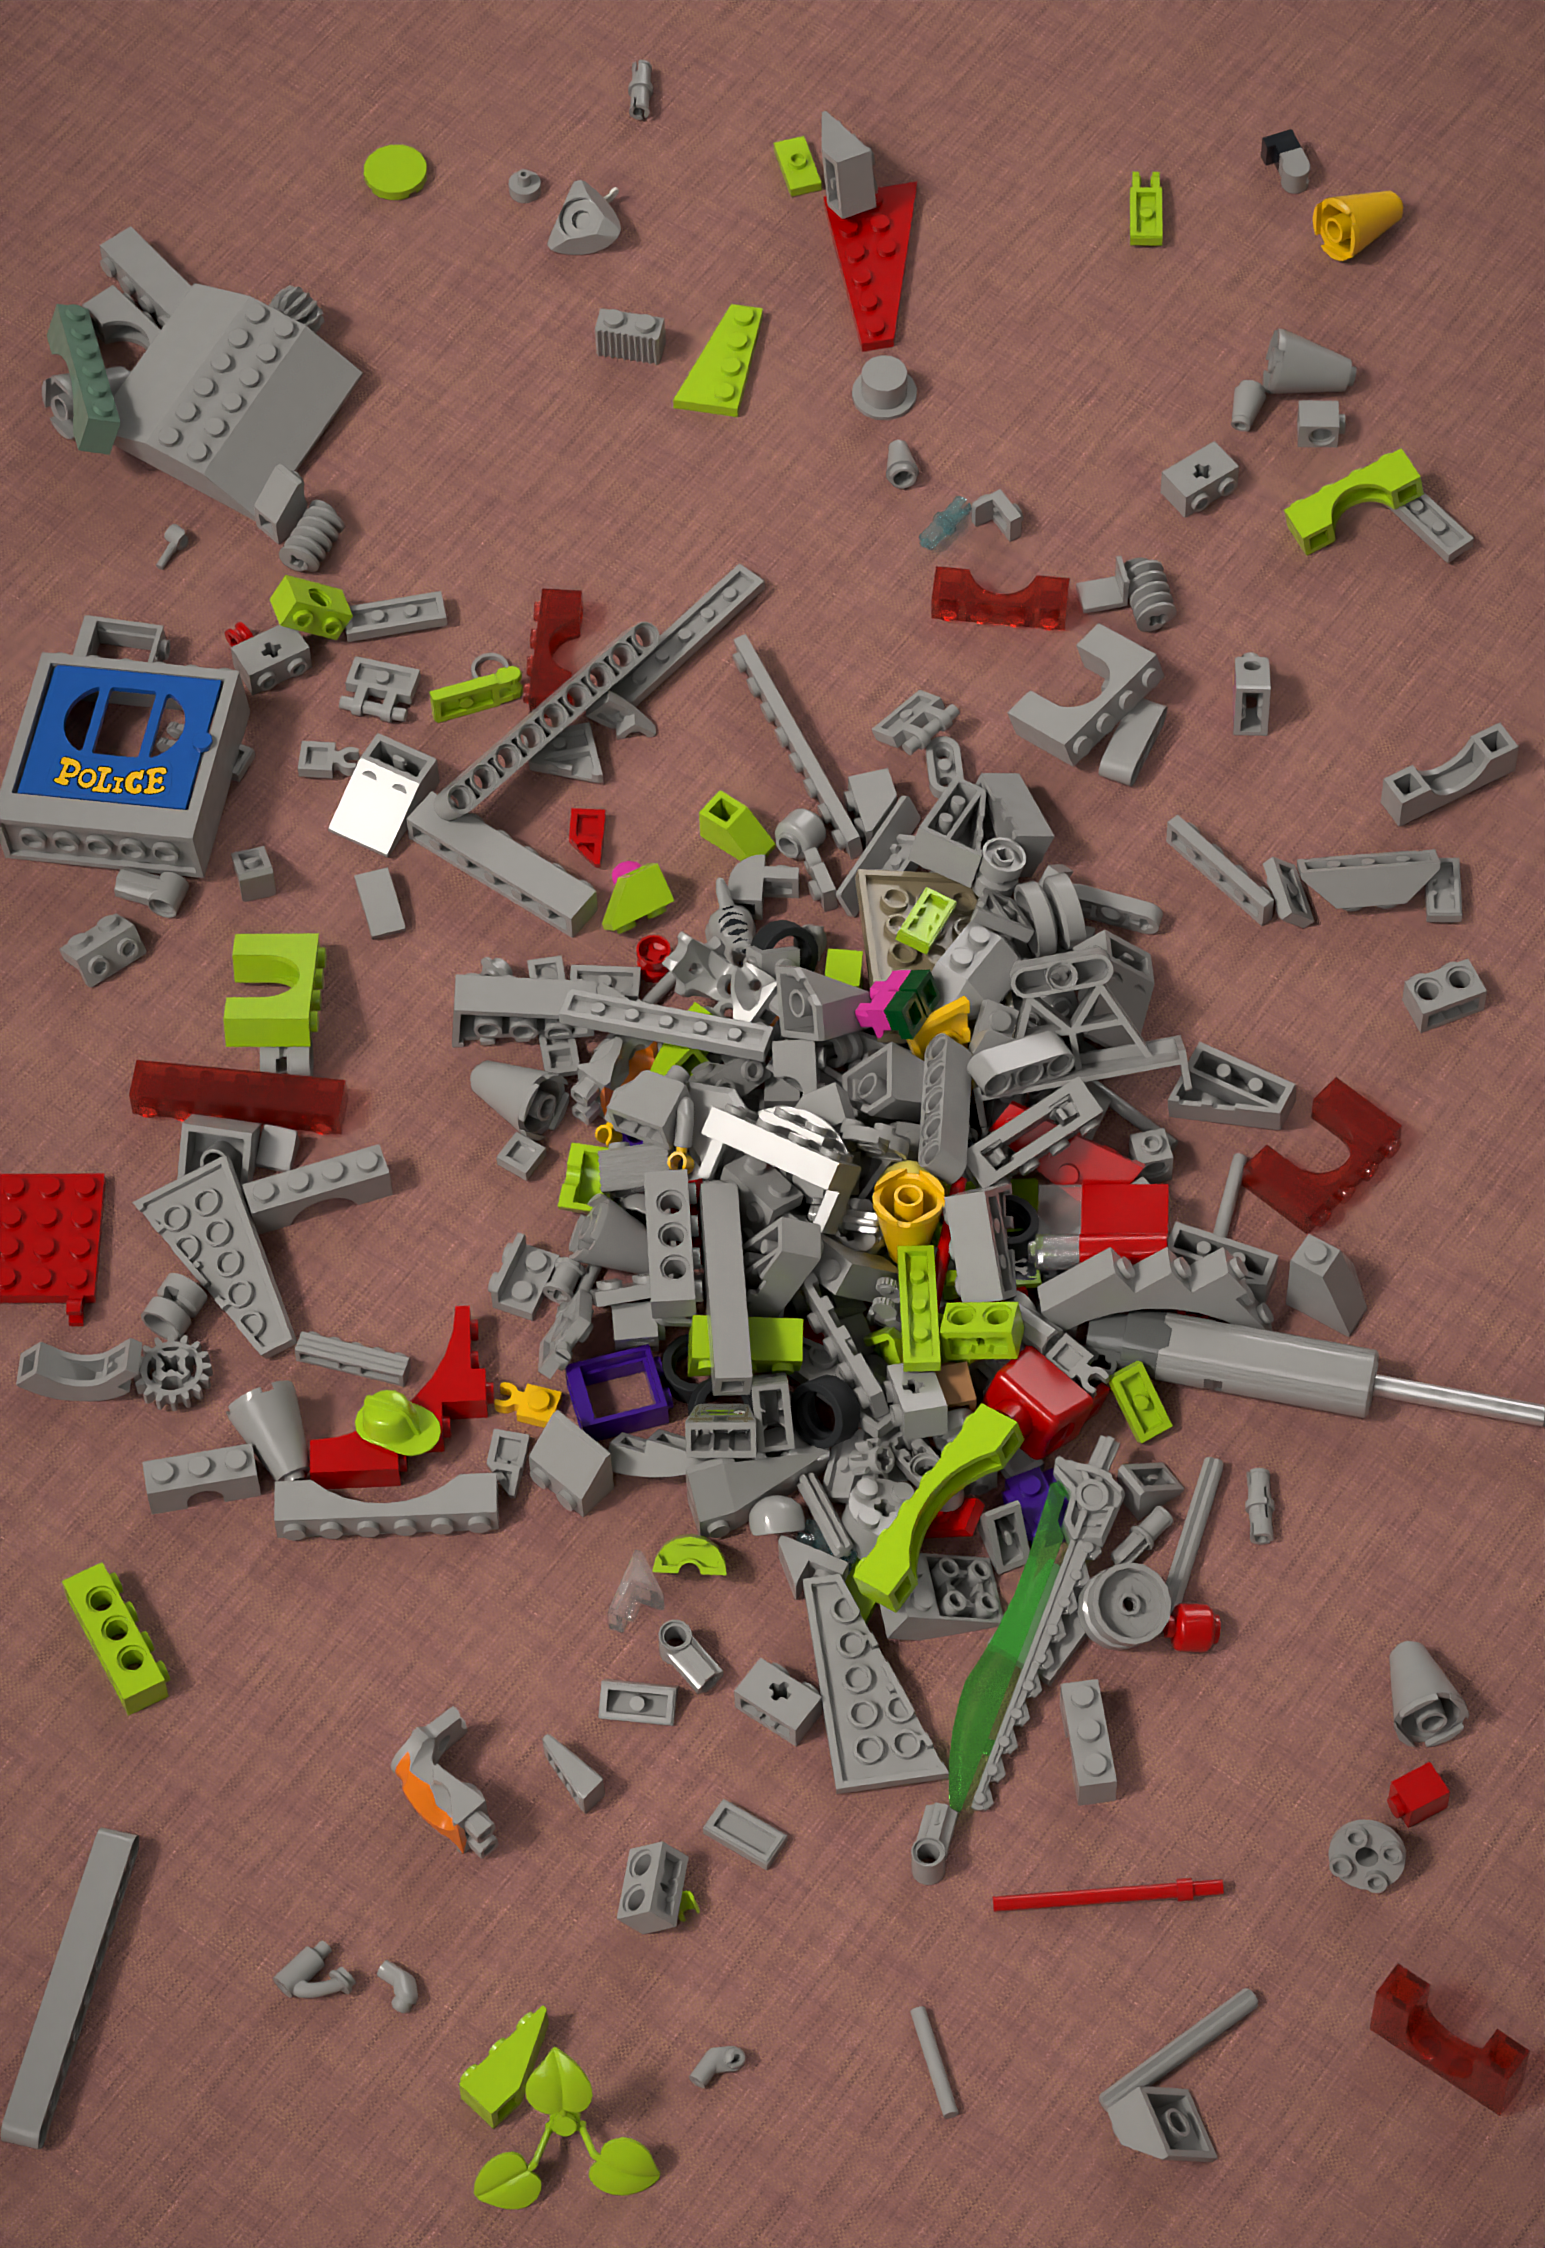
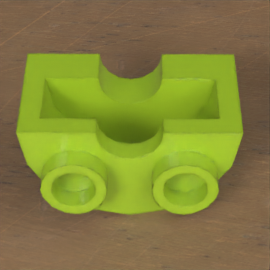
[558,1142,614,1214]
[652,1533,727,1576]

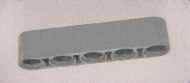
[918,1033,973,1184]

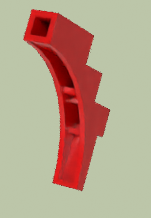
[310,1305,495,1489]

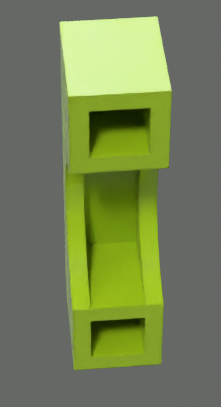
[1284,448,1424,556]

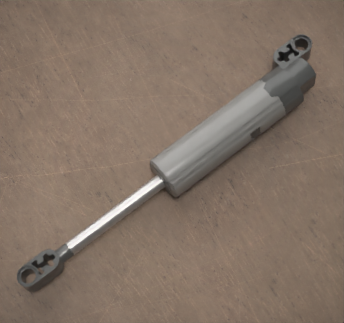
[1075,1309,1545,1427]

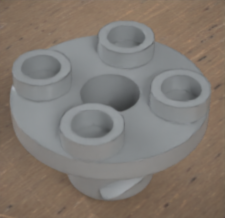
[1328,1820,1406,1893]

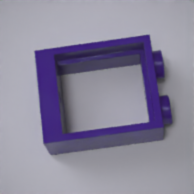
[565,1344,674,1442]

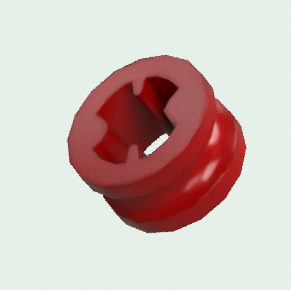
[225,622,254,647]

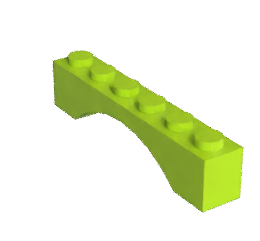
[853,1403,1024,1613]

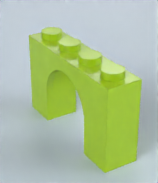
[223,933,327,1047]

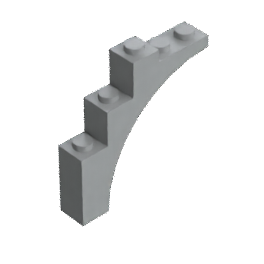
[1037,1247,1274,1332]

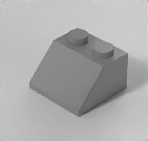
[177,1114,261,1192]
[529,1410,614,1517]

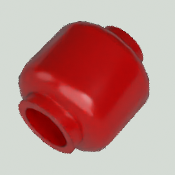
[1163,1603,1221,1653]

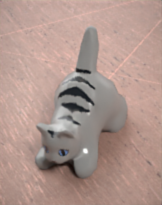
[705,877,756,968]

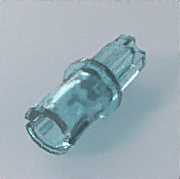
[918,496,972,550]

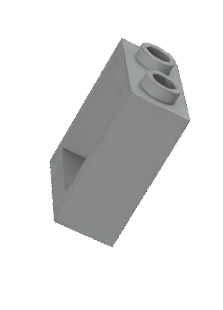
[73,615,170,663]

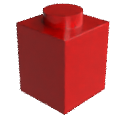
[1387,1762,1450,1828]

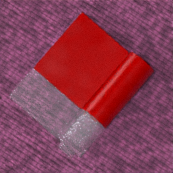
[1028,1184,1169,1270]

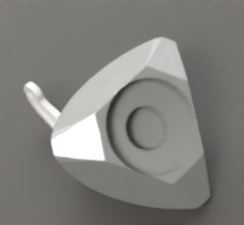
[547,180,621,255]

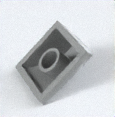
[1107,2086,1218,2162]

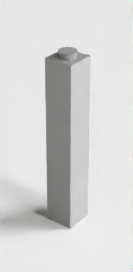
[698,1180,753,1396]

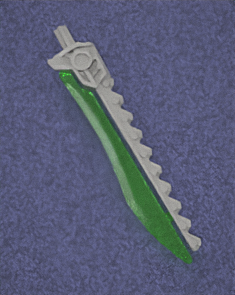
[949,1435,1125,1815]

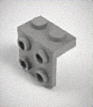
[720,1154,804,1244]

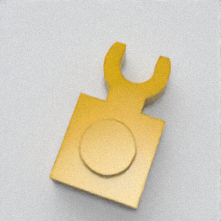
[494,1382,563,1428]

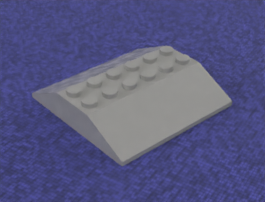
[113,283,363,521]

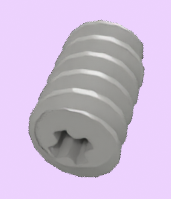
[279,499,345,572]
[1124,557,1177,632]

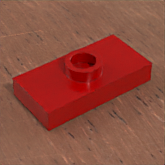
[924,1498,985,1538]

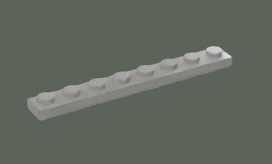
[732,634,863,860]

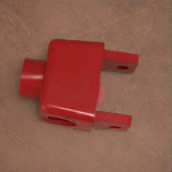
[981,1346,1110,1460]

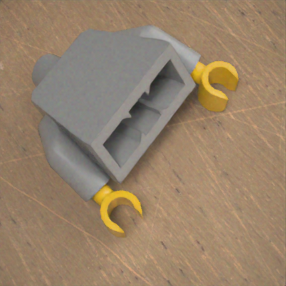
[595,1065,695,1174]

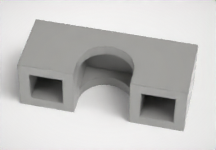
[772,1040,827,1095]
[142,1443,261,1515]
[1059,1679,1117,1806]

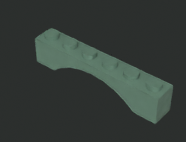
[47,304,121,455]

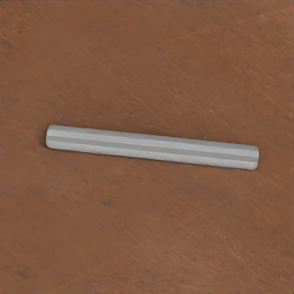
[1166,1457,1224,1615]
[1099,1988,1258,2112]

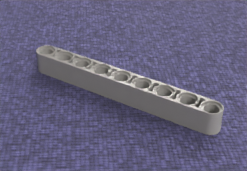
[434,621,660,821]
[0,1827,139,2150]

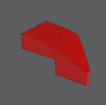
[569,808,606,868]

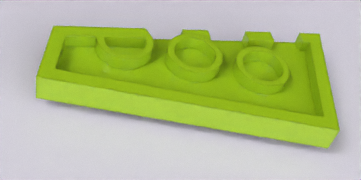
[673,304,763,417]

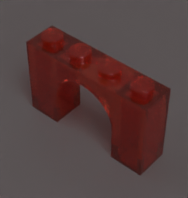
[1242,1077,1402,1235]
[1370,1963,1530,2116]

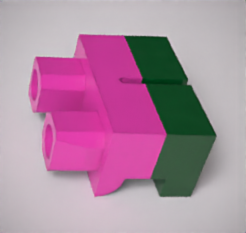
[855,969,941,1040]

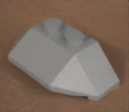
[1297,849,1440,911]
[931,921,1022,1021]

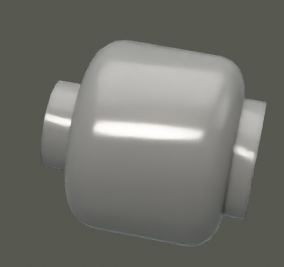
[775,808,826,859]

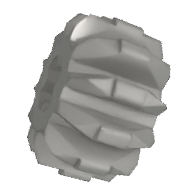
[268,285,324,333]

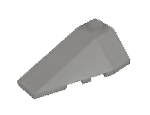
[685,1446,830,1538]

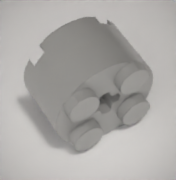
[840,1478,915,1559]

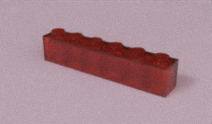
[129,1060,349,1135]

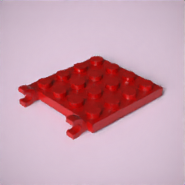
[0,1173,106,1327]

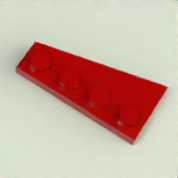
[989,1100,1146,1206]

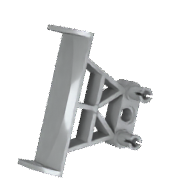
[972,945,1192,1129]

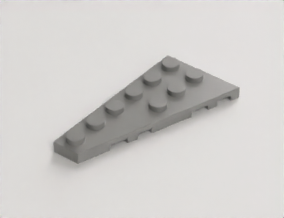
[132,1155,297,1359]
[803,1574,949,1794]

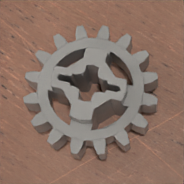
[134,1334,213,1411]

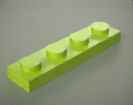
[897,1245,941,1372]

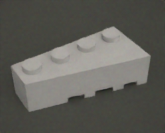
[452,973,597,1048]

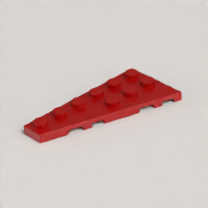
[823,181,917,352]

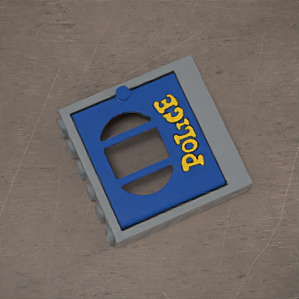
[0,652,250,878]

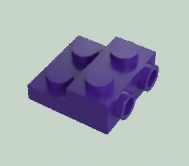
[1001,1467,1068,1553]

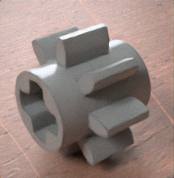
[849,1438,895,1481]

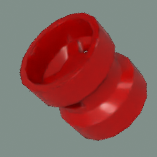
[636,935,671,983]

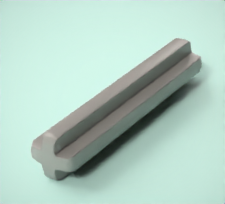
[797,1472,853,1558]

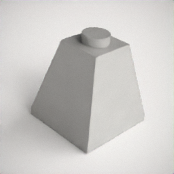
[775,965,871,1041]
[843,1041,924,1123]
[1286,1234,1367,1337]

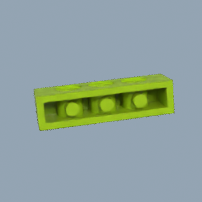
[62,1562,171,1716]

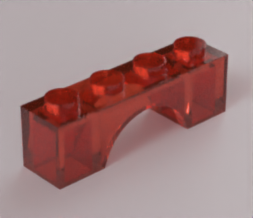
[931,566,1070,630]
[523,588,584,719]

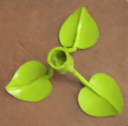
[474,2047,661,2209]

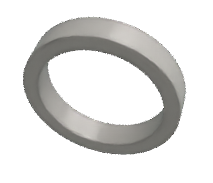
[471,653,509,679]

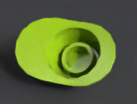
[355,1389,441,1456]

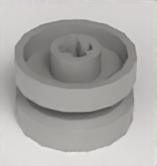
[1014,872,1086,958]
[1077,1562,1172,1651]

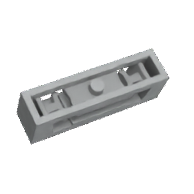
[965,1076,1103,1189]

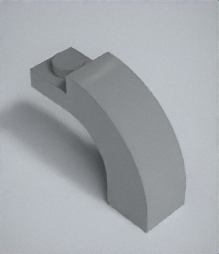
[16,1338,142,1402]

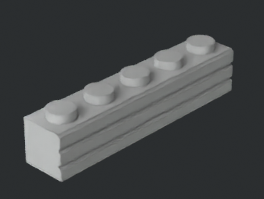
[295,1331,411,1387]

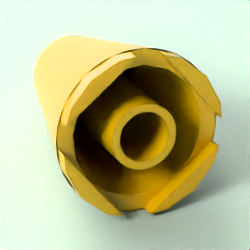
[1312,191,1403,261]
[872,1168,945,1263]

